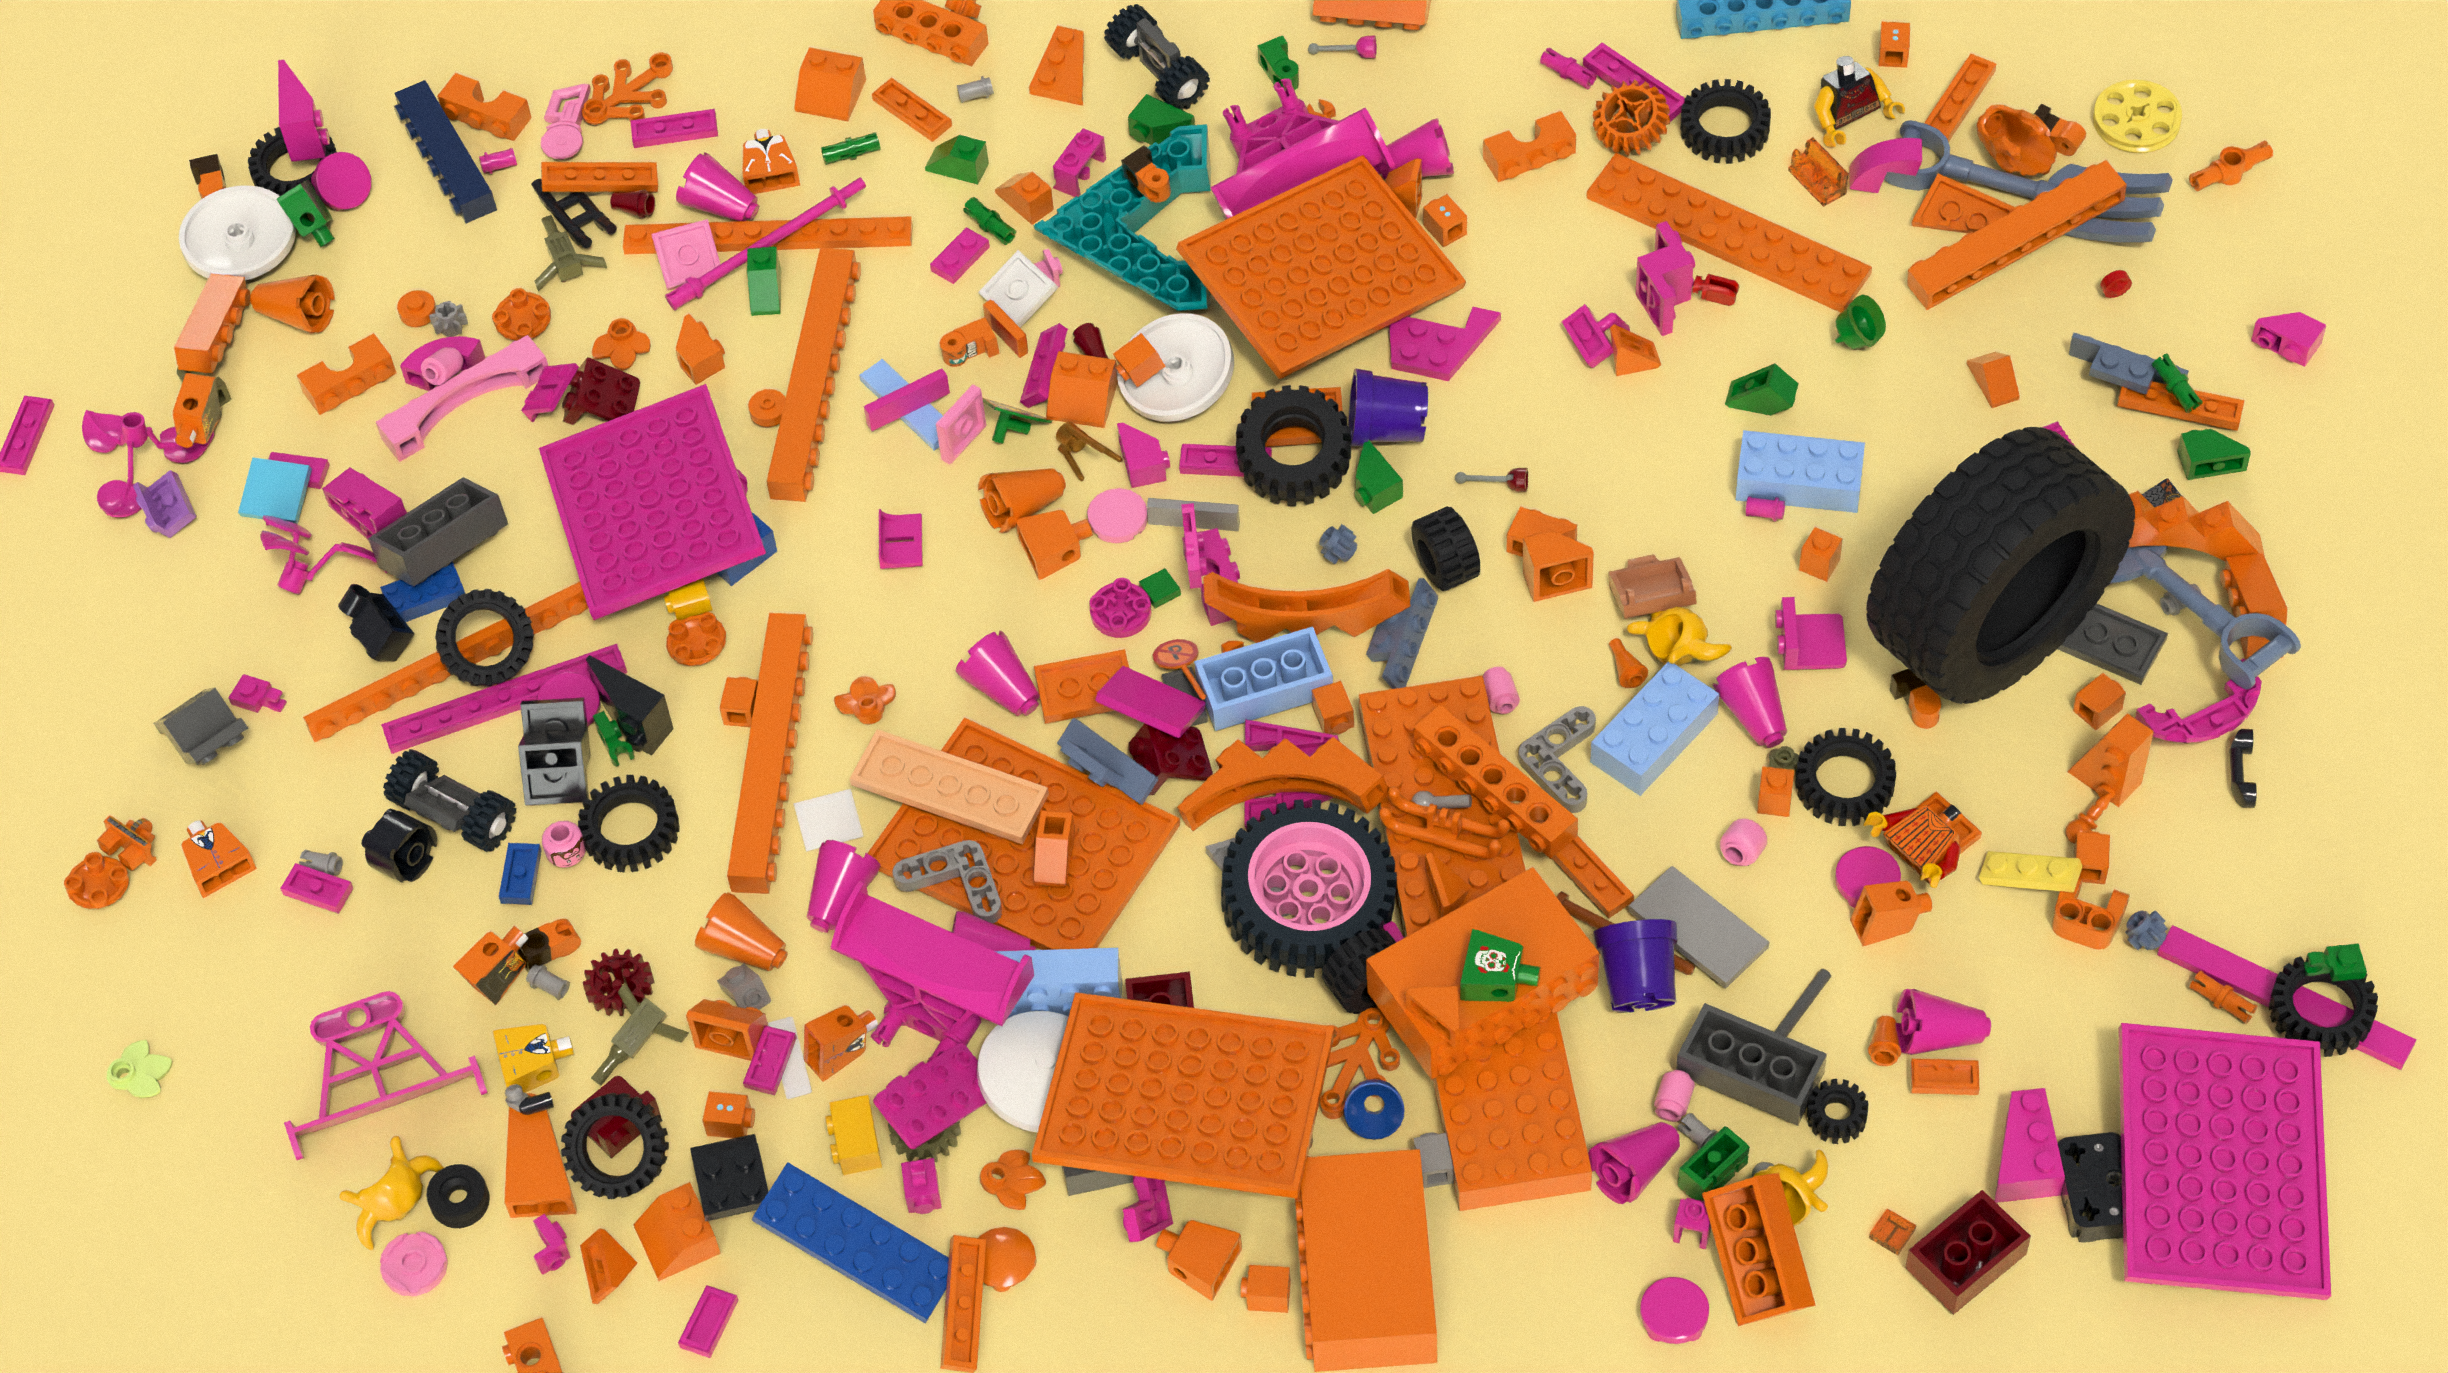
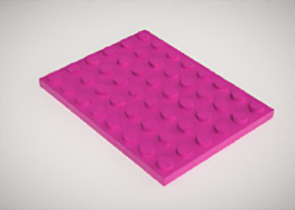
[539,384,766,620]
[2118,1023,2331,1300]

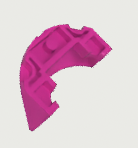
[2135,658,2262,743]

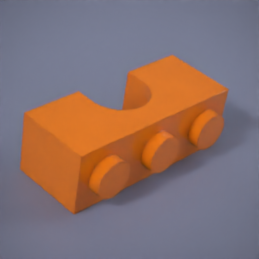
[437,73,532,141]
[1483,111,1576,182]
[297,333,396,415]

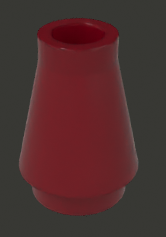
[610,190,655,218]
[1073,323,1109,359]

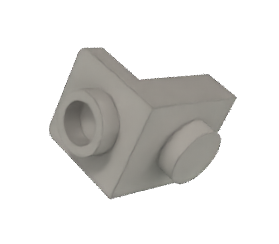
[717,964,771,1010]

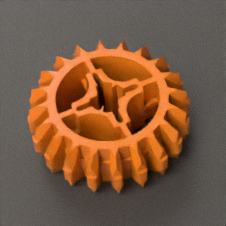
[1592,79,1670,156]

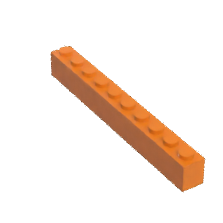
[766,248,861,502]
[727,613,813,894]

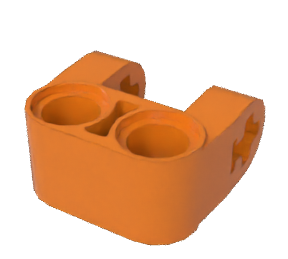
[2052,877,2130,950]

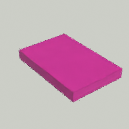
[1095,666,1206,738]

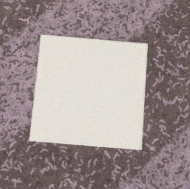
[793,789,864,852]

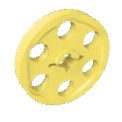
[2093,80,2182,153]

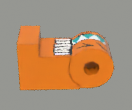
[940,317,1000,367]

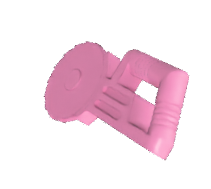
[541,84,591,159]

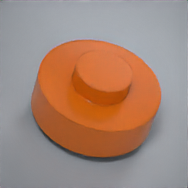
[397,290,436,327]
[748,389,785,427]

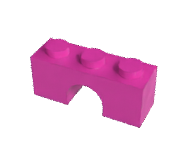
[1182,528,1240,626]

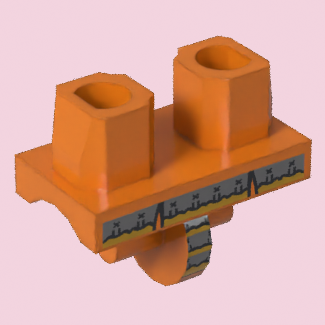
[97,815,157,871]

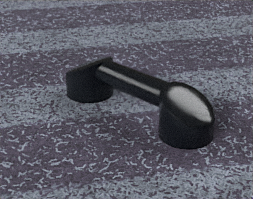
[2229,729,2257,808]

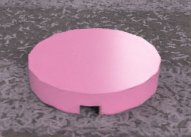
[1087,488,1148,543]
[380,1232,448,1296]

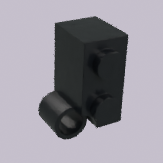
[338,584,415,661]

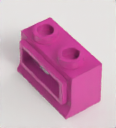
[1053,128,1106,197]

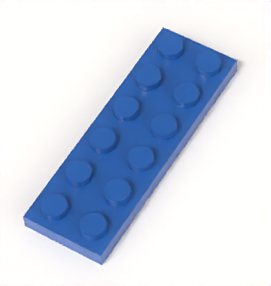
[752,1162,949,1324]

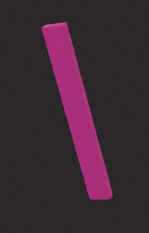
[381,644,628,754]
[2157,925,2417,1070]

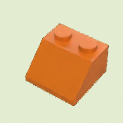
[794,47,866,121]
[1046,351,1118,428]
[1523,531,1594,602]
[686,999,768,1061]
[633,1182,721,1281]

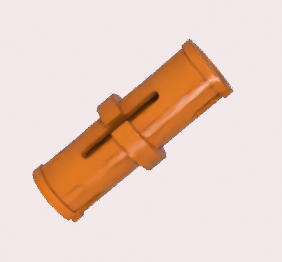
[2189,971,2258,1024]

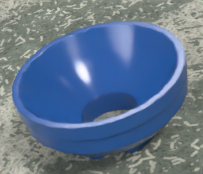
[1344,1079,1405,1140]

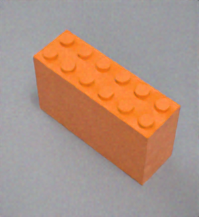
[1366,867,1599,1080]
[1295,1149,1437,1372]

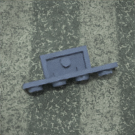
[2069,333,2189,394]
[1366,578,1438,689]
[1057,718,1158,805]

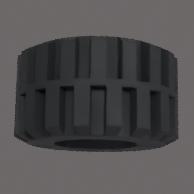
[1411,506,1480,591]
[1322,928,1396,1014]

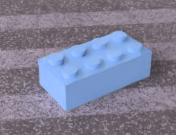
[1735,430,1865,513]
[1194,627,1333,731]
[1590,661,1719,796]
[995,948,1122,1019]

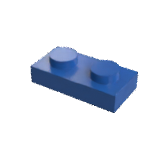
[499,843,542,905]

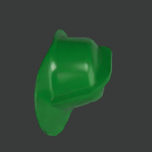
[1835,294,1886,349]

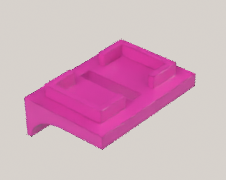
[521,363,579,422]
[879,509,923,569]

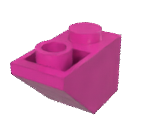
[2251,312,2326,367]

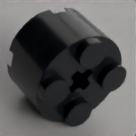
[361,808,437,883]

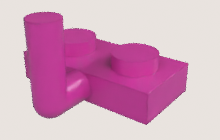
[1561,304,1630,368]

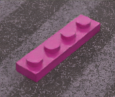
[1583,42,1685,122]

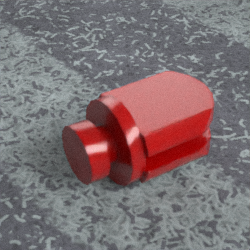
[1692,274,1740,306]

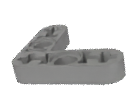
[1519,706,1596,813]
[893,840,1002,923]

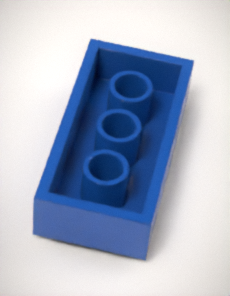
[380,561,465,622]

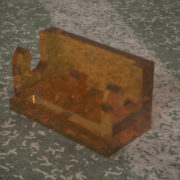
[1788,137,1849,207]

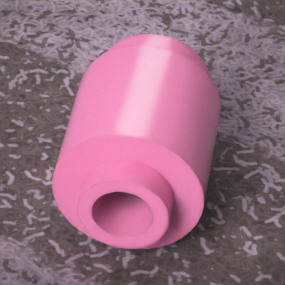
[421,347,463,385]
[1483,667,1520,714]
[1654,1070,1695,1122]

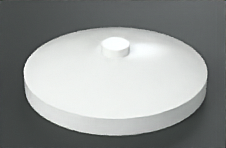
[179,186,296,280]
[1117,313,1234,422]
[977,1011,1068,1133]

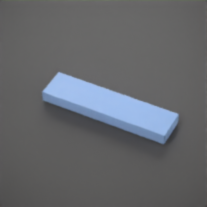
[859,359,943,450]

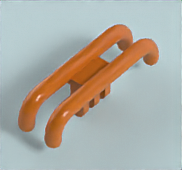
[1379,786,1510,859]

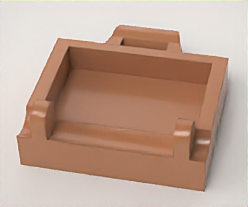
[1608,554,1697,619]

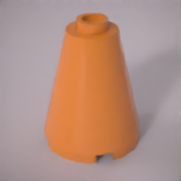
[250,275,335,333]
[978,468,1066,533]
[695,892,788,971]

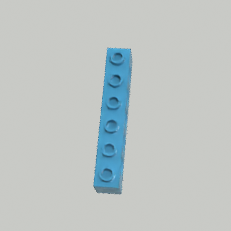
[1676,0,1851,39]

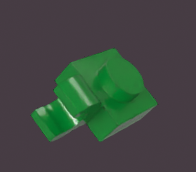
[593,711,634,767]
[2303,943,2367,982]

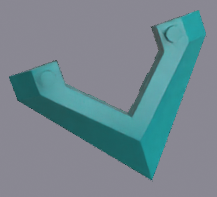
[1033,124,1211,311]

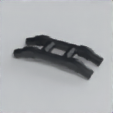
[531,178,617,248]

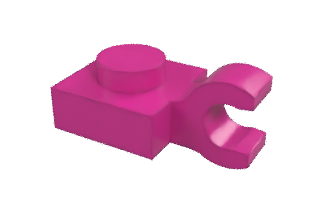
[228,674,287,713]

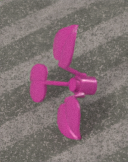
[82,410,214,517]
[260,515,387,594]

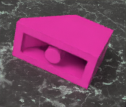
[1117,422,1170,488]

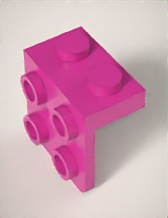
[1775,597,1847,670]

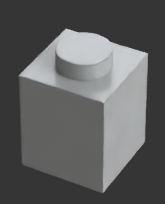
[1414,1132,1454,1188]

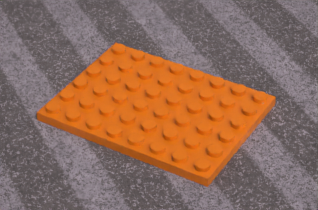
[1176,155,1466,379]
[867,717,1180,950]
[1032,992,1335,1199]

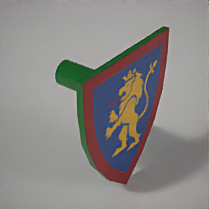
[982,398,1053,444]

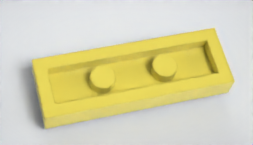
[1979,851,2083,892]

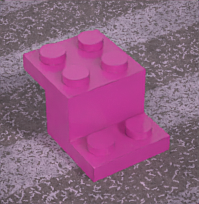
[1636,221,1695,336]

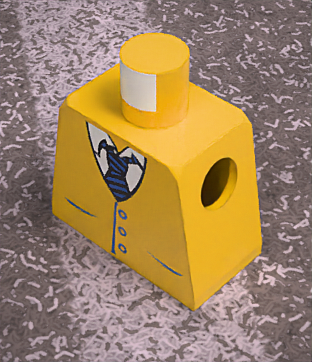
[493,1024,574,1093]

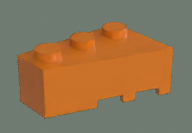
[2220,553,2288,660]
[2068,713,2154,807]

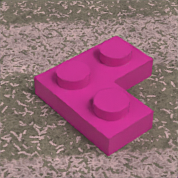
[1123,1176,1173,1242]

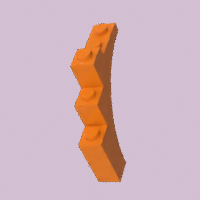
[2128,491,2265,561]
[1203,569,1411,643]
[1177,737,1388,831]

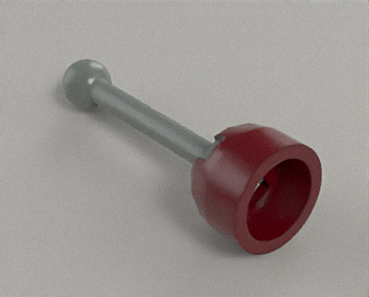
[1455,468,1528,492]

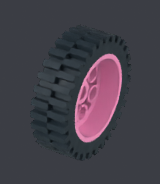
[1221,799,1397,978]

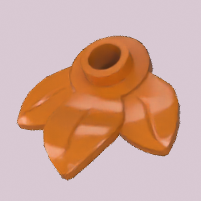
[592,318,651,370]
[834,676,896,724]
[980,1150,1046,1210]

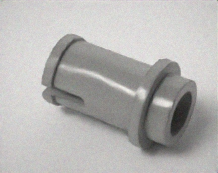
[957,76,994,103]
[2160,584,2202,615]
[299,850,343,876]
[526,965,570,1000]
[1678,1113,1718,1150]

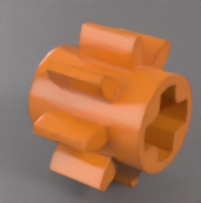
[945,0,982,18]

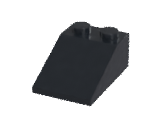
[586,655,674,756]

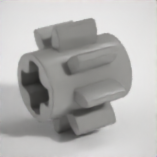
[429,301,468,337]

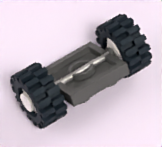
[1104,4,1210,110]
[383,749,516,852]

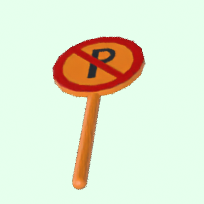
[1153,639,1206,700]

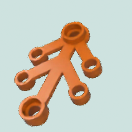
[582,52,673,125]
[1320,1008,1400,1119]

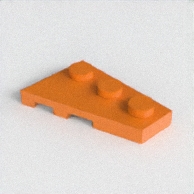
[1029,25,1084,106]

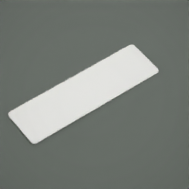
[768,1017,812,1099]

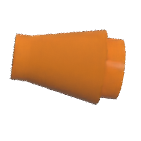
[1868,1016,1901,1066]

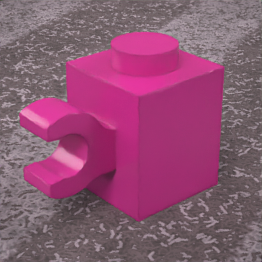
[901,1158,942,1214]

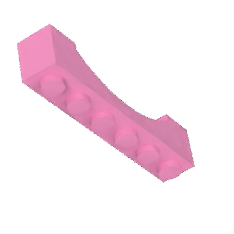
[376,335,548,462]

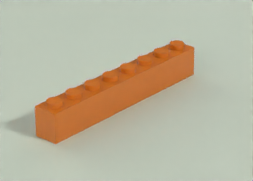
[1907,160,2127,310]

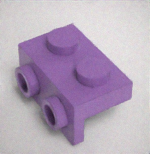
[133,470,196,538]

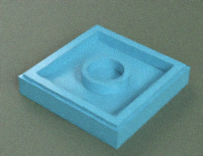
[238,457,312,524]

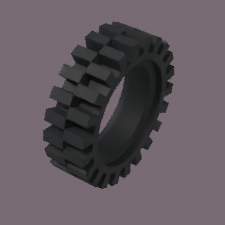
[1680,79,1771,164]
[248,127,337,196]
[435,589,534,687]
[1795,728,1896,826]
[578,775,680,873]
[2269,956,2378,1057]
[561,1093,669,1199]

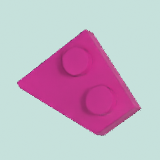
[1181,503,1207,589]

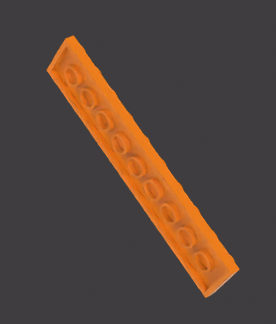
[1587,153,1872,313]

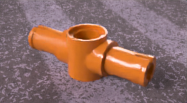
[2189,140,2273,191]

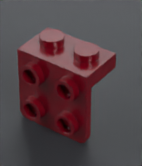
[562,357,640,425]
[1128,723,1213,795]
[571,1076,661,1158]

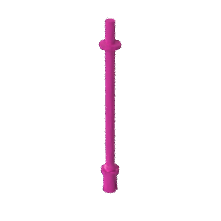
[665,177,866,311]

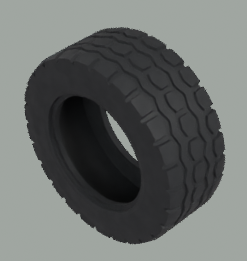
[1866,427,2135,704]

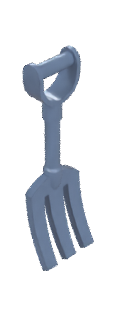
[1884,120,2173,242]
[2111,546,2301,689]

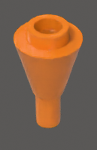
[1609,638,1648,688]

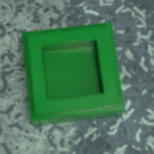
[1139,568,1181,608]

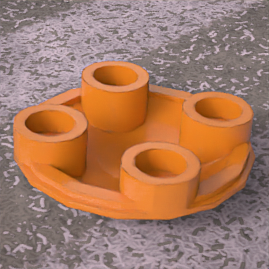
[492,288,551,341]
[666,612,726,666]
[64,852,129,909]
[978,1227,1037,1292]

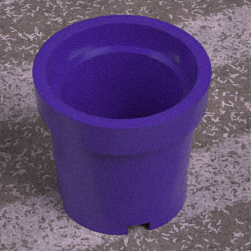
[1348,368,1428,446]
[1592,919,1678,1013]

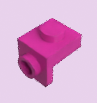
[533,1214,571,1275]

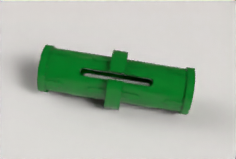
[821,132,881,165]
[963,197,1016,245]
[2152,353,2203,413]

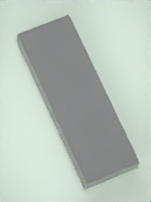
[1147,498,1240,531]

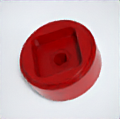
[2100,270,2132,298]

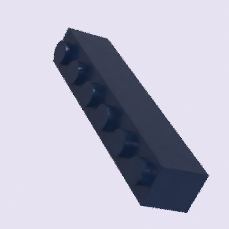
[394,80,497,224]

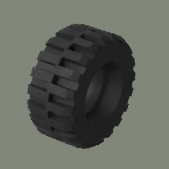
[1236,385,1351,506]

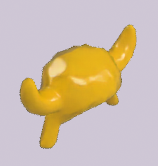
[1627,607,1732,666]
[339,1136,443,1250]
[1753,1150,1828,1226]

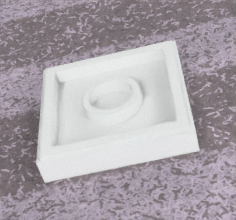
[978,250,1059,328]

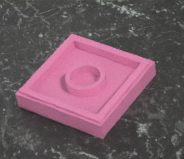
[652,219,720,291]
[936,384,987,464]

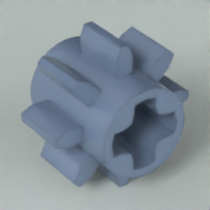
[1319,524,1357,564]
[2125,911,2168,950]

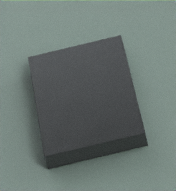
[2058,604,2168,685]

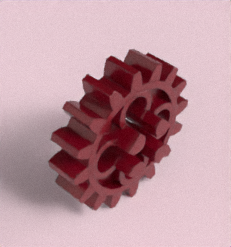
[583,948,655,1016]

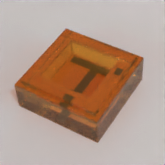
[1869,1208,1916,1255]

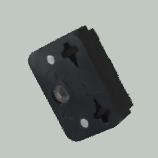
[2058,1132,2123,1243]

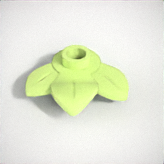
[107,1040,172,1098]

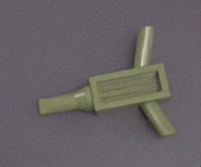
[535,215,607,292]
[591,983,689,1086]

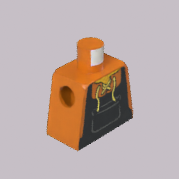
[173,373,222,448]
[453,926,529,1005]

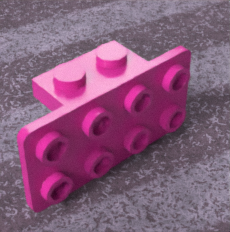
[873,1043,987,1149]

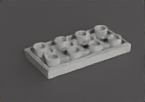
[1628,866,1769,989]

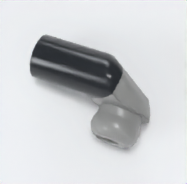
[505,1084,554,1115]

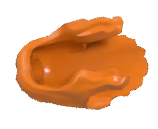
[1977,105,2057,177]

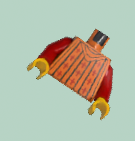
[1863,804,1964,888]

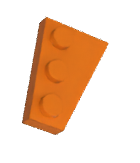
[1912,173,2015,233]

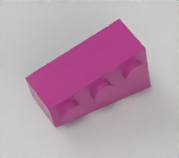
[322,467,408,540]
[1994,1088,2065,1203]

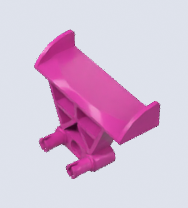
[1210,78,1395,220]
[831,881,1034,1063]
[284,991,488,1160]

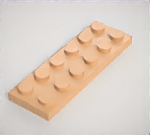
[850,729,1049,844]

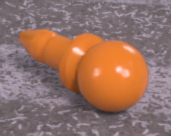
[2066,793,2112,844]

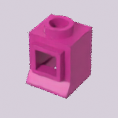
[1673,1198,1711,1249]

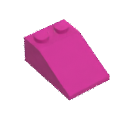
[278,59,330,162]

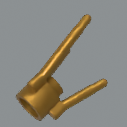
[1056,421,1122,481]

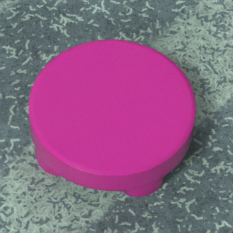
[311,152,371,211]
[1089,577,1152,638]
[537,672,601,726]
[1835,846,1901,908]
[1640,1277,1709,1344]

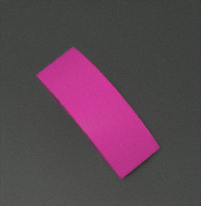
[1849,138,1922,193]
[400,336,485,391]

